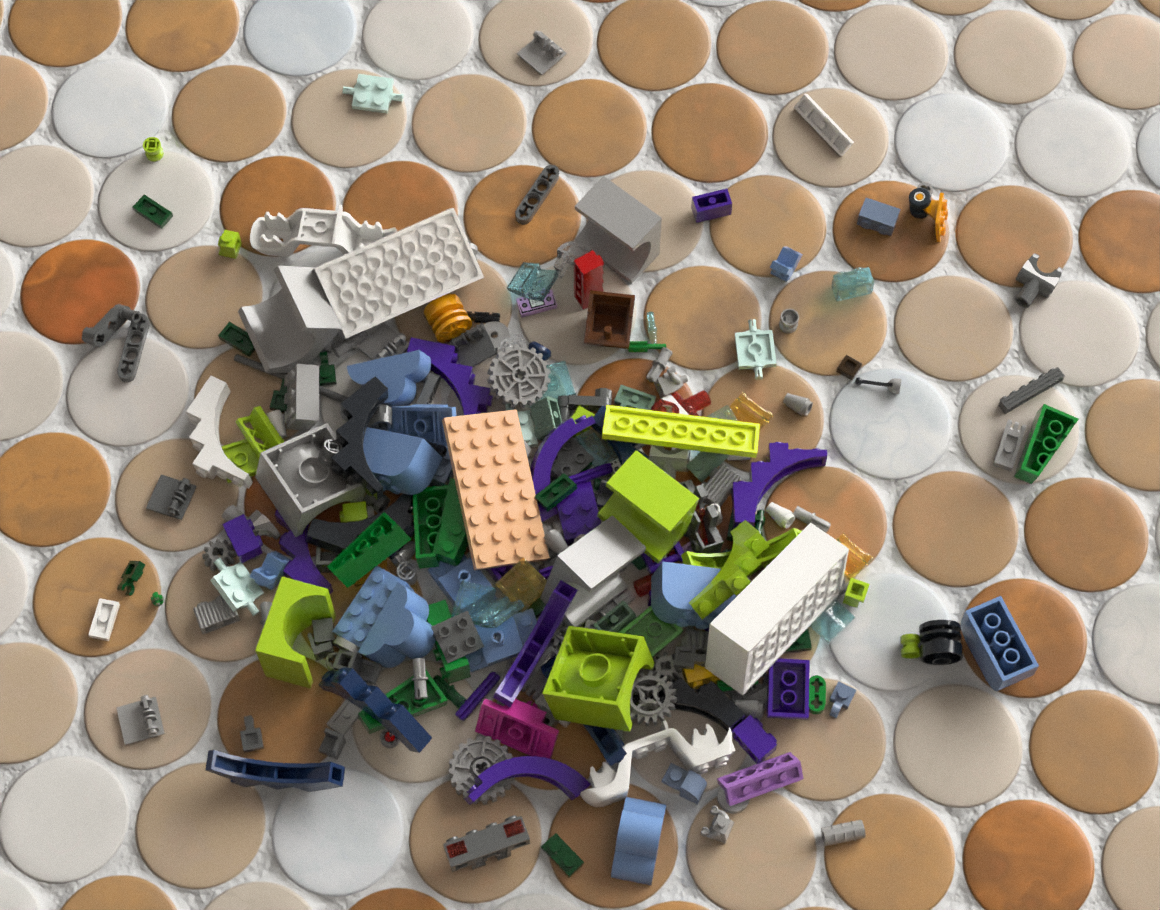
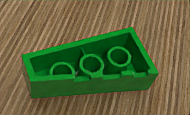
[1014,404,1079,484]
[436,478,468,567]
[413,485,449,569]
[327,512,411,588]
[426,600,471,684]
[358,669,448,734]

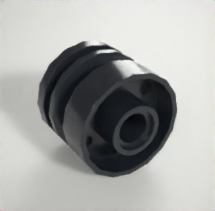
[919,620,963,665]

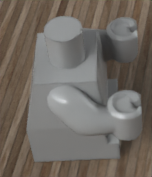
[654,366,688,399]
[701,806,734,844]

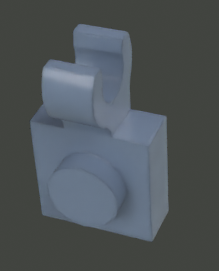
[829,681,856,718]

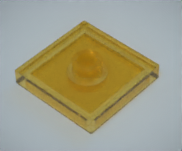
[495,557,547,613]

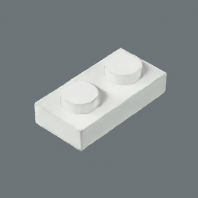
[88,598,120,641]

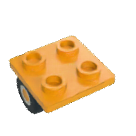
[909,188,948,242]

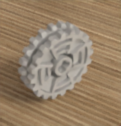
[487,344,551,408]
[449,736,514,805]

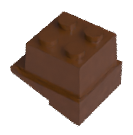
[584,290,635,349]

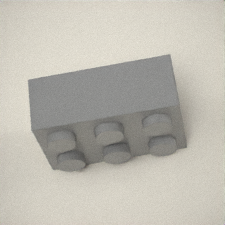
[284,364,319,431]

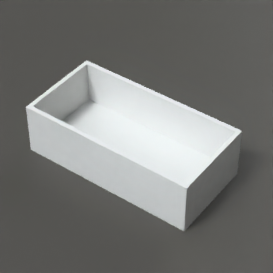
[313,208,484,338]
[705,523,849,695]

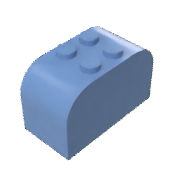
[363,427,443,495]
[651,562,739,629]
[960,596,1039,691]

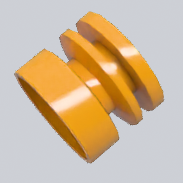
[423,294,472,343]

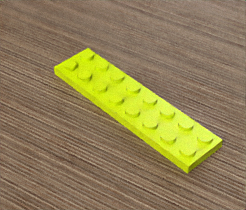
[602,405,760,458]

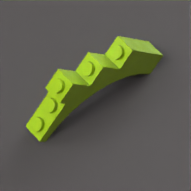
[689,520,770,620]
[681,528,802,577]

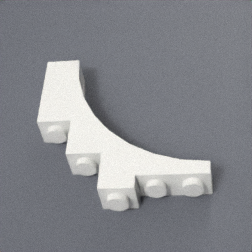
[186,376,253,489]

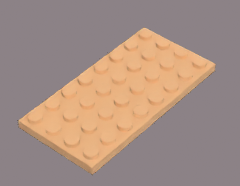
[442,410,550,570]

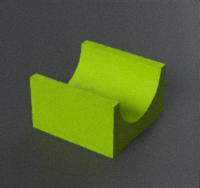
[597,450,699,564]
[255,577,336,689]
[542,626,655,732]

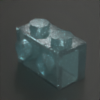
[831,267,874,301]

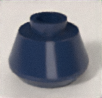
[528,341,552,361]

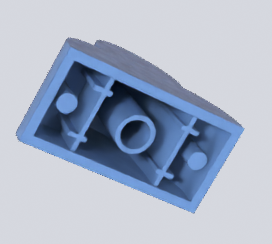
[347,350,431,406]
[358,582,435,668]
[611,797,666,885]

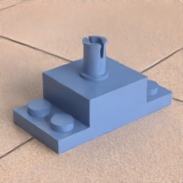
[388,404,456,446]
[428,554,505,626]
[466,608,537,673]

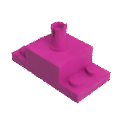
[475,698,559,759]

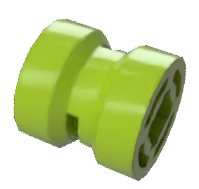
[143,137,164,162]
[900,634,920,659]

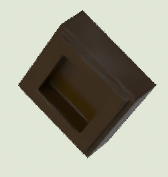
[836,355,862,381]

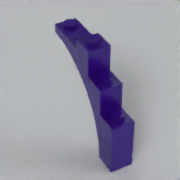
[407,337,494,415]
[731,442,828,529]
[275,510,333,594]
[493,580,578,707]

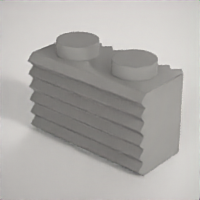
[701,464,740,507]
[193,595,240,634]

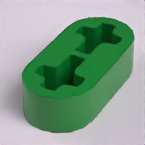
[809,675,826,715]

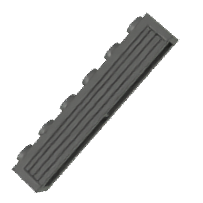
[998,367,1065,414]

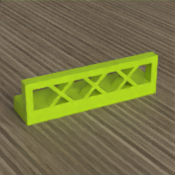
[235,406,284,458]

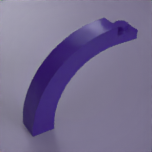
[530,415,596,522]
[464,756,591,805]

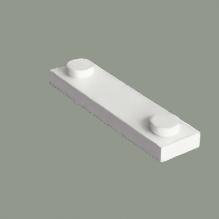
[793,94,854,156]

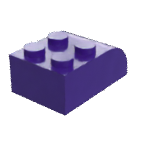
[556,481,601,546]
[767,658,810,720]

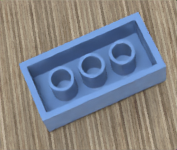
[332,566,414,648]

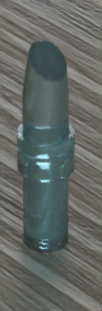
[647,312,657,344]

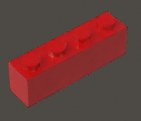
[574,250,604,310]

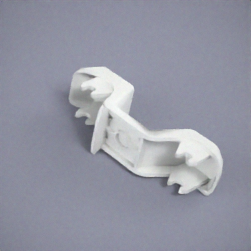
[250,205,397,257]
[580,720,736,807]

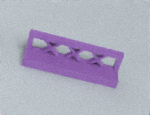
[717,752,804,806]

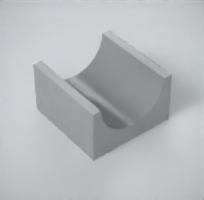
[575,176,662,284]
[238,266,342,373]
[255,423,365,537]
[541,515,646,627]

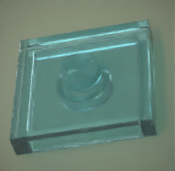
[540,361,576,400]

